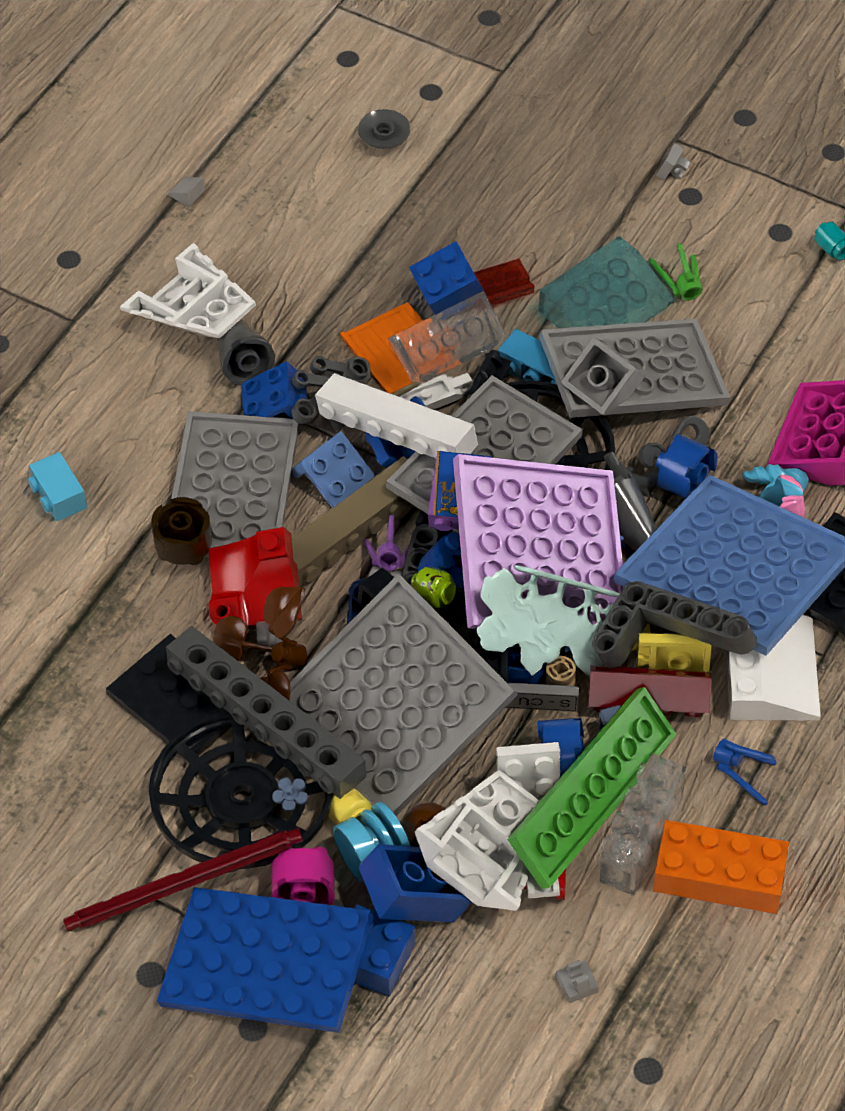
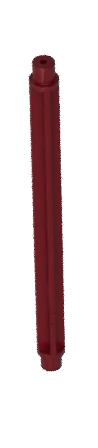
[63,828,303,932]

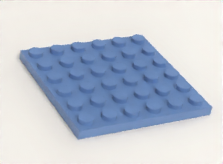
[614,475,845,656]

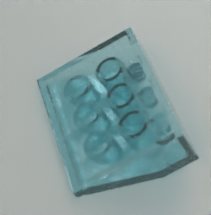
[539,236,674,328]

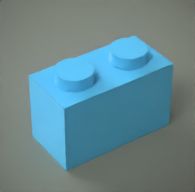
[28,452,87,522]

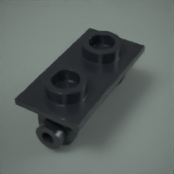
[464,349,512,402]

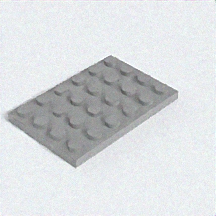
[539,319,730,418]
[386,375,582,533]
[171,411,300,557]

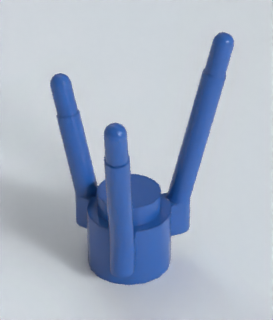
[713,738,777,805]

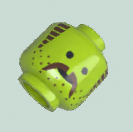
[410,566,456,609]

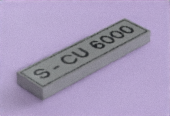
[505,683,579,712]

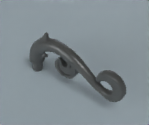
[603,416,709,496]

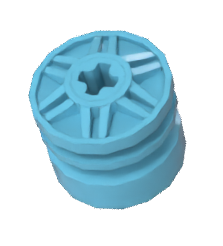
[332,802,410,885]

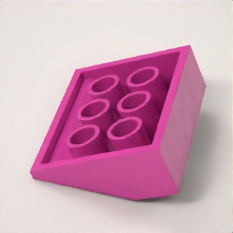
[767,380,845,486]

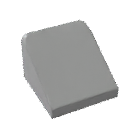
[168,177,205,207]

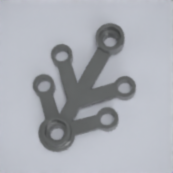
[291,356,371,430]

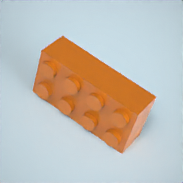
[653,820,789,914]

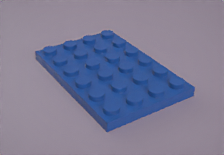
[157,887,373,1033]

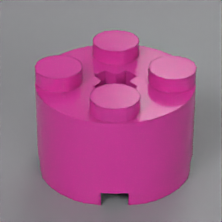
[271,847,335,905]

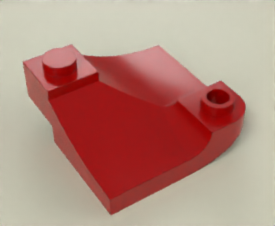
[209,527,302,629]

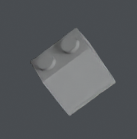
[560,337,646,415]

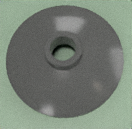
[358,109,410,149]

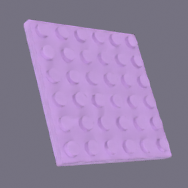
[453,454,624,629]

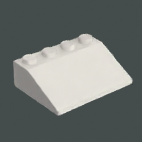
[725,615,821,721]

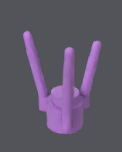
[363,515,409,571]

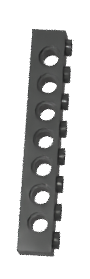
[166,626,366,799]

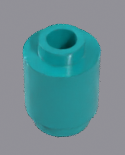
[814,221,845,260]

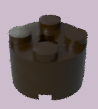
[151,497,212,565]

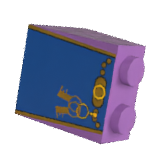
[428,451,496,531]

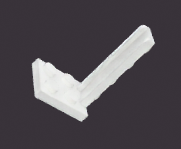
[496,742,560,899]

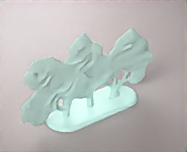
[477,565,620,676]

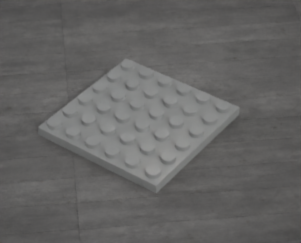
[289,574,518,816]

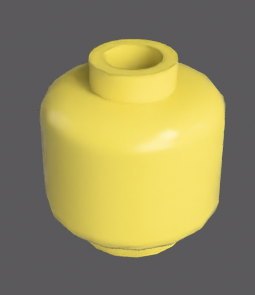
[328,788,372,825]

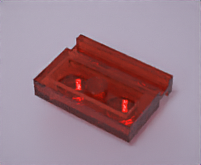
[474,258,534,308]

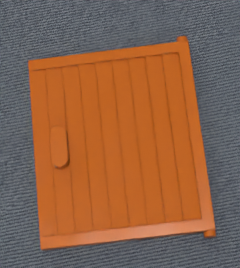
[340,302,458,394]

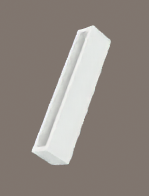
[315,373,478,458]

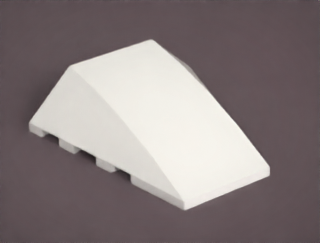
[120,243,256,339]
[415,770,540,911]

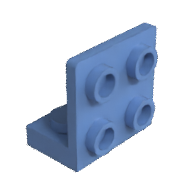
[292,431,374,508]

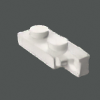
[399,373,473,409]

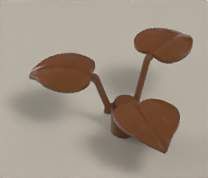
[213,587,307,700]

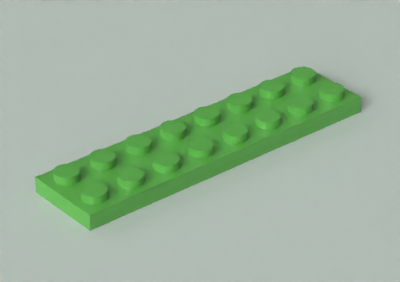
[507,687,677,889]

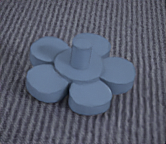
[272,778,308,811]

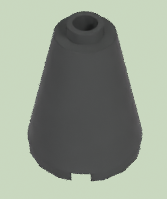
[217,319,275,385]
[614,474,657,552]

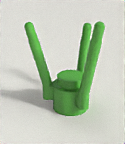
[649,243,703,301]

